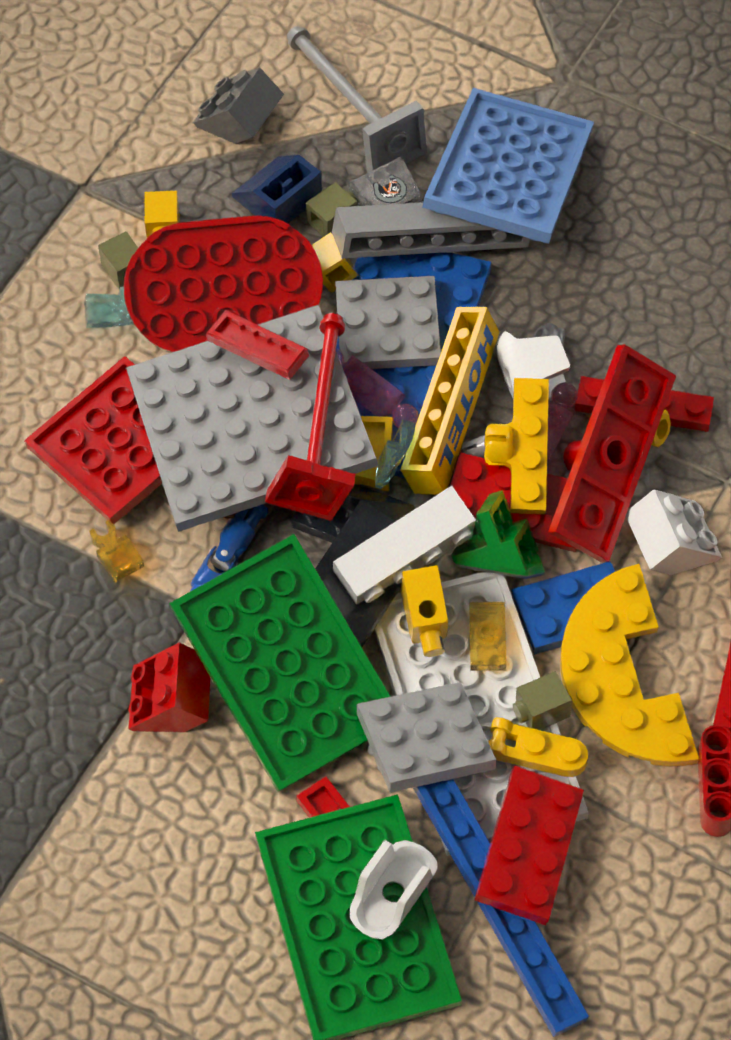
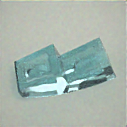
[84,287,134,328]
[375,419,416,489]

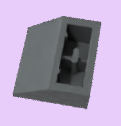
[193,67,284,144]

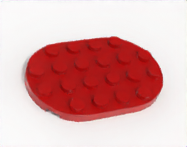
[124,215,323,353]

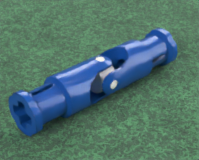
[189,504,268,592]

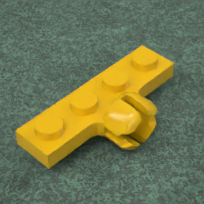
[484,378,549,514]

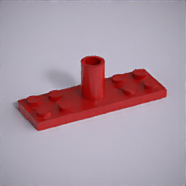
[548,344,676,562]

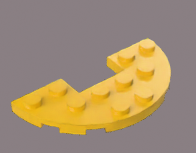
[560,564,699,766]

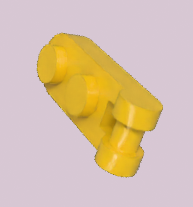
[488,718,588,777]

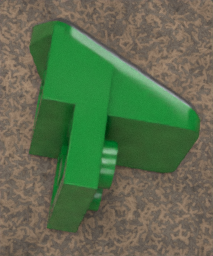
[451,490,545,579]

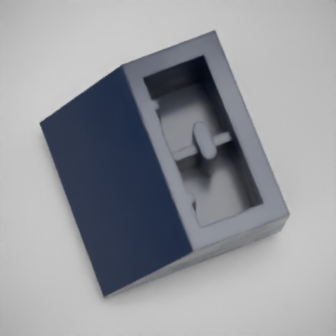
[232,154,322,223]

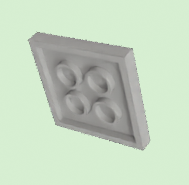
[335,276,441,370]
[357,682,496,793]

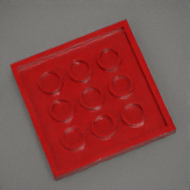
[24,356,162,525]

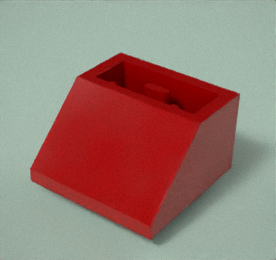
[128,642,211,732]

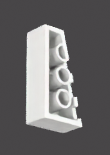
[333,486,476,605]

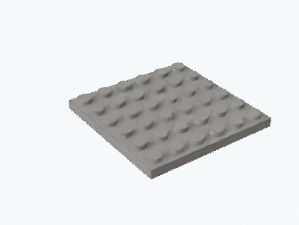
[126,305,378,532]

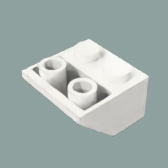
[626,489,722,575]

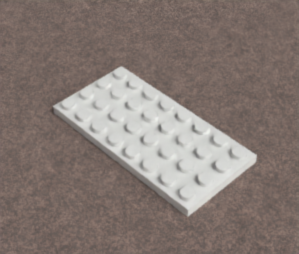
[374,572,588,856]

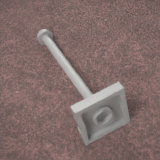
[287,26,427,181]

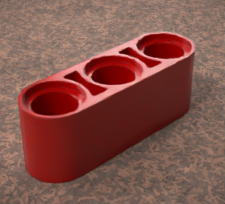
[698,725,731,837]

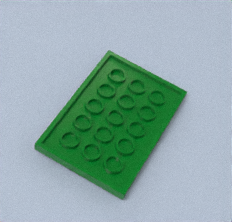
[169,534,391,792]
[255,794,462,1040]

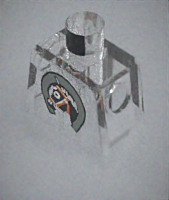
[349,157,421,206]

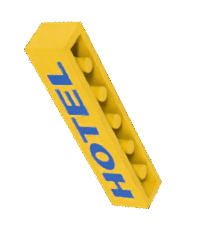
[400,307,500,495]

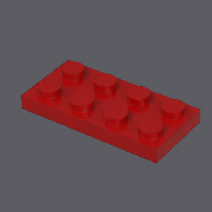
[450,452,577,553]
[474,766,584,925]

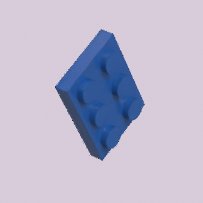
[511,561,615,655]

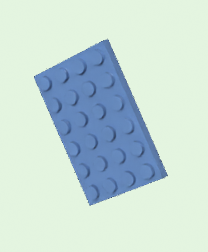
[422,88,594,244]

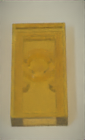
[469,602,506,671]

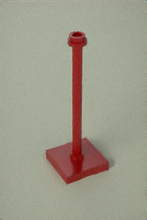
[265,313,356,521]

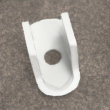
[497,331,570,402]
[350,840,437,939]

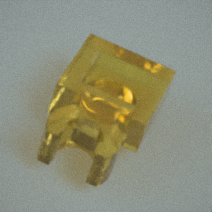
[89,520,145,583]

